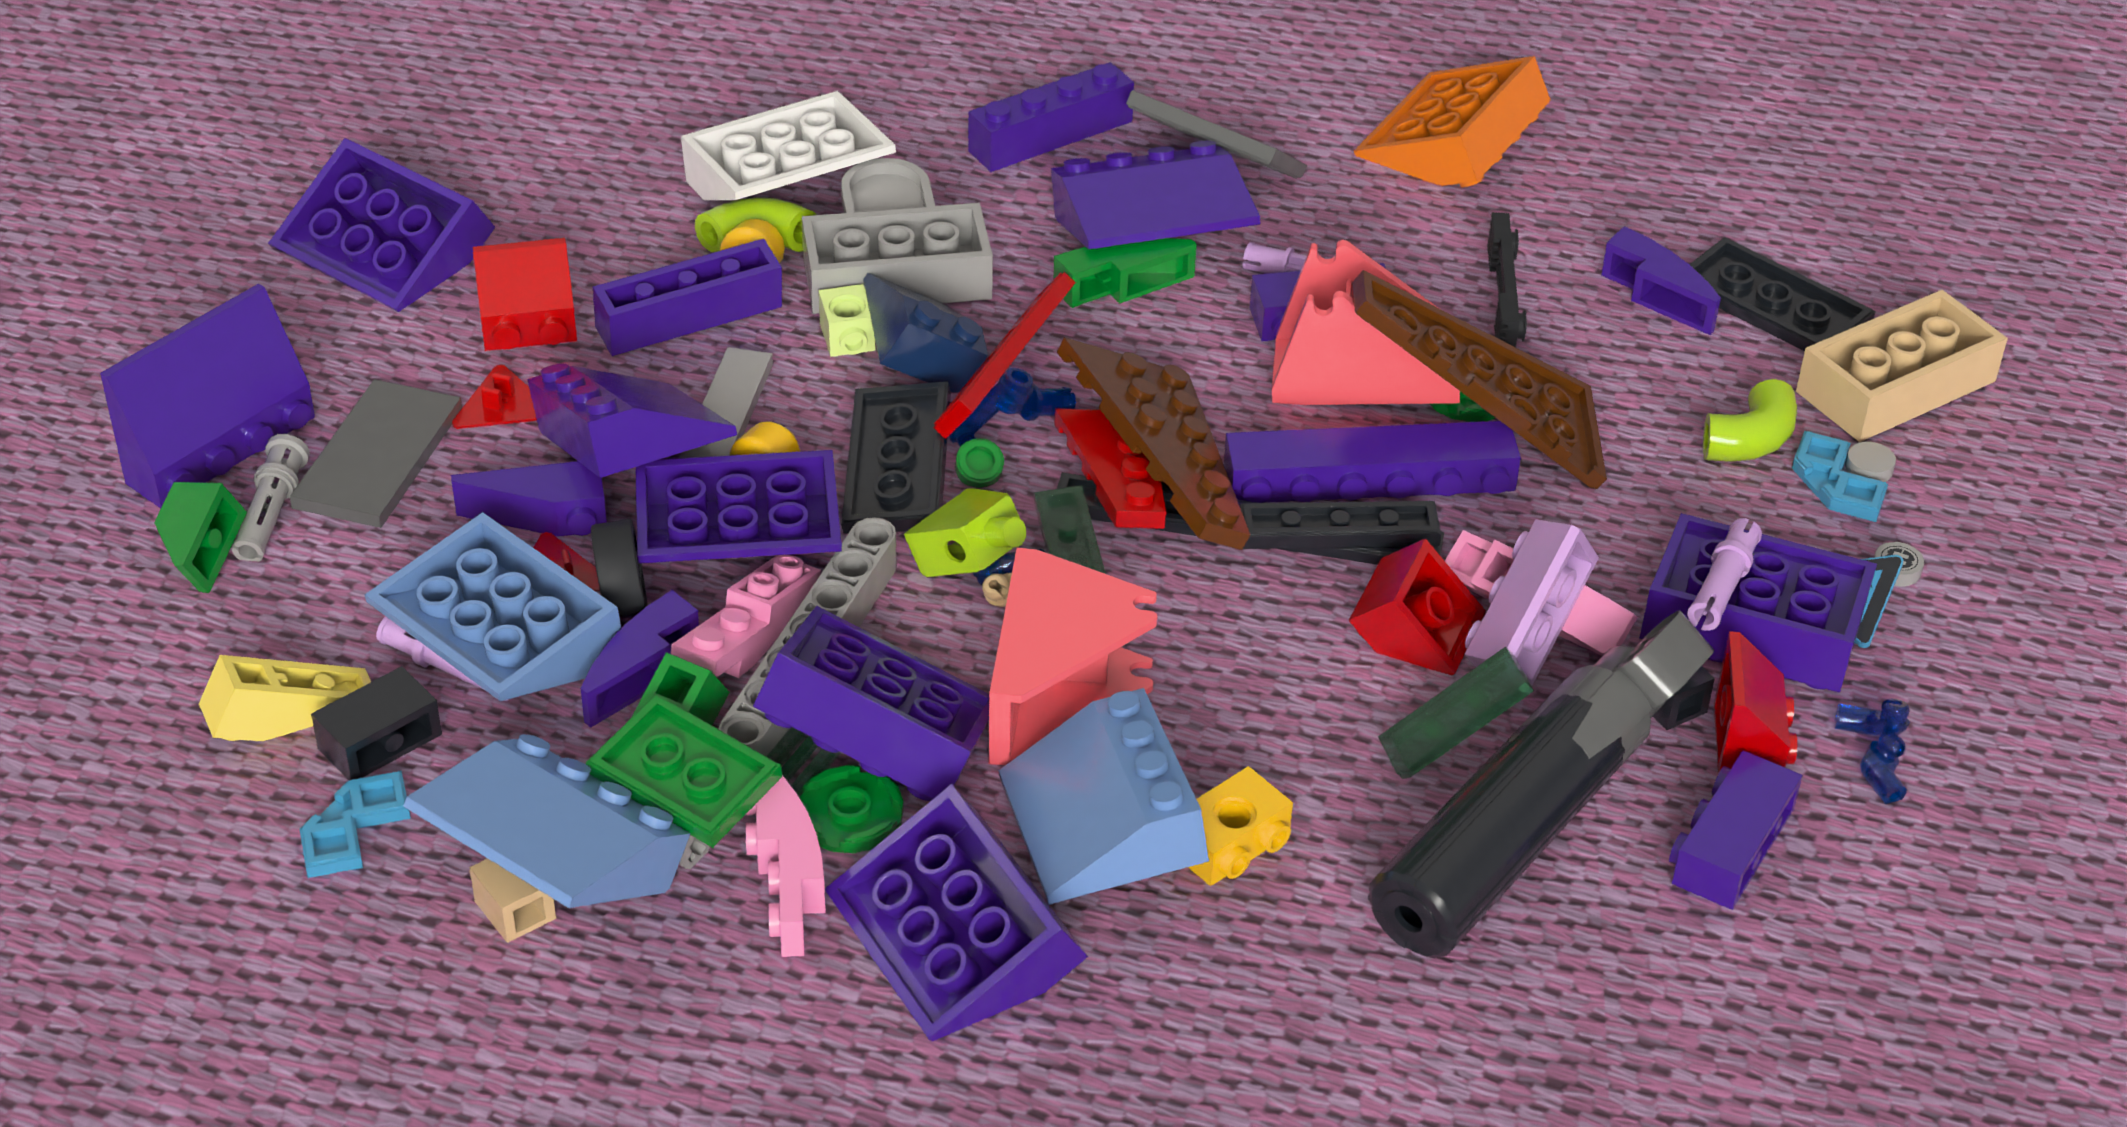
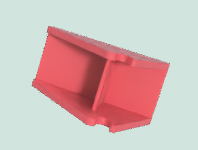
[1272,240,1460,405]
[989,548,1157,766]

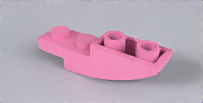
[1445,530,1638,656]
[671,555,821,678]
[746,776,826,957]

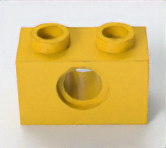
[1188,766,1293,886]

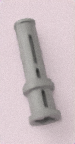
[232,434,310,562]

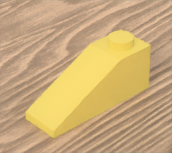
[199,655,371,741]

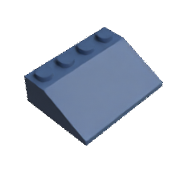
[364,512,621,702]
[998,688,1209,905]
[403,734,691,908]

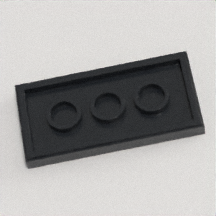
[1689,237,1876,351]
[841,382,951,534]

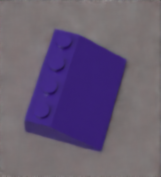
[268,138,495,312]
[1051,141,1260,249]
[100,283,315,509]
[527,364,737,478]
[636,450,842,564]
[1639,513,1877,693]
[753,606,989,801]
[825,784,1088,1042]

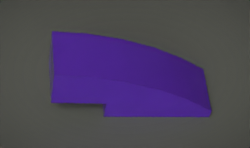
[1601,226,1721,335]
[580,590,699,728]

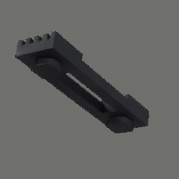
[1487,212,1527,347]

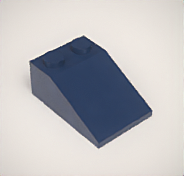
[863,273,988,393]

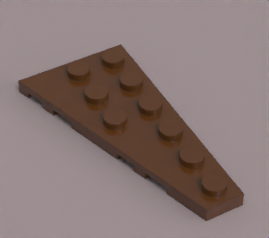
[1352,270,1607,489]
[1057,337,1251,550]

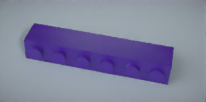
[1224,421,1521,503]

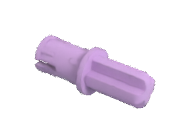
[1242,242,1306,274]

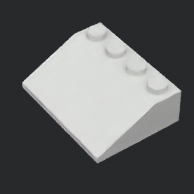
[681,91,896,200]

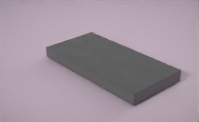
[1126,90,1307,179]
[290,379,462,528]

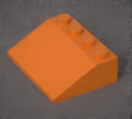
[1354,56,1551,187]

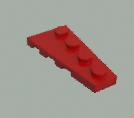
[1054,409,1166,529]

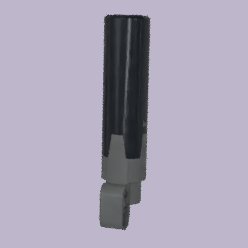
[1368,610,1714,958]

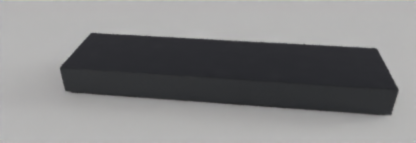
[1240,501,1441,549]

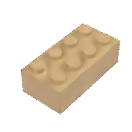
[1796,290,2008,442]

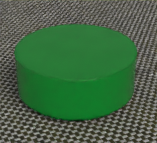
[955,438,1004,488]

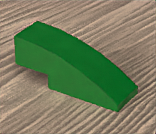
[1053,238,1197,308]

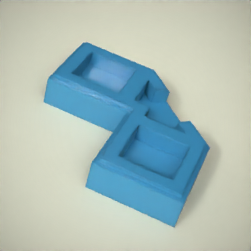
[1792,431,1889,522]
[300,771,411,878]

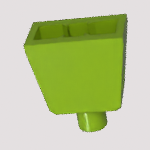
[904,488,1026,577]

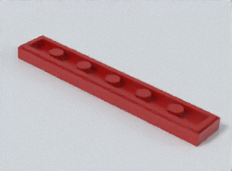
[933,272,1076,439]

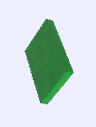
[586,694,782,848]

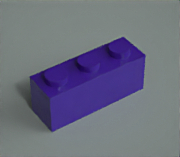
[1669,750,1803,910]

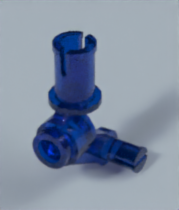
[948,368,1076,447]

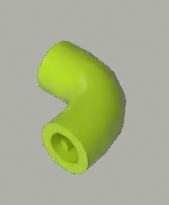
[695,197,816,253]
[1703,379,1797,462]

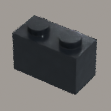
[311,666,442,780]

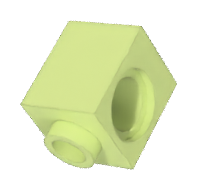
[818,284,875,357]

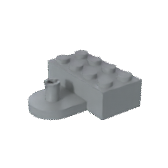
[802,158,993,314]

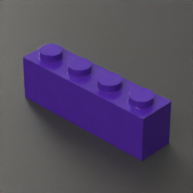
[968,62,1134,172]
[593,239,782,356]

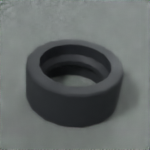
[591,519,648,616]

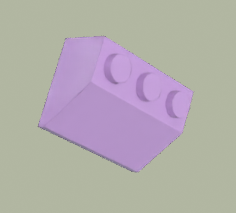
[1465,519,1599,691]

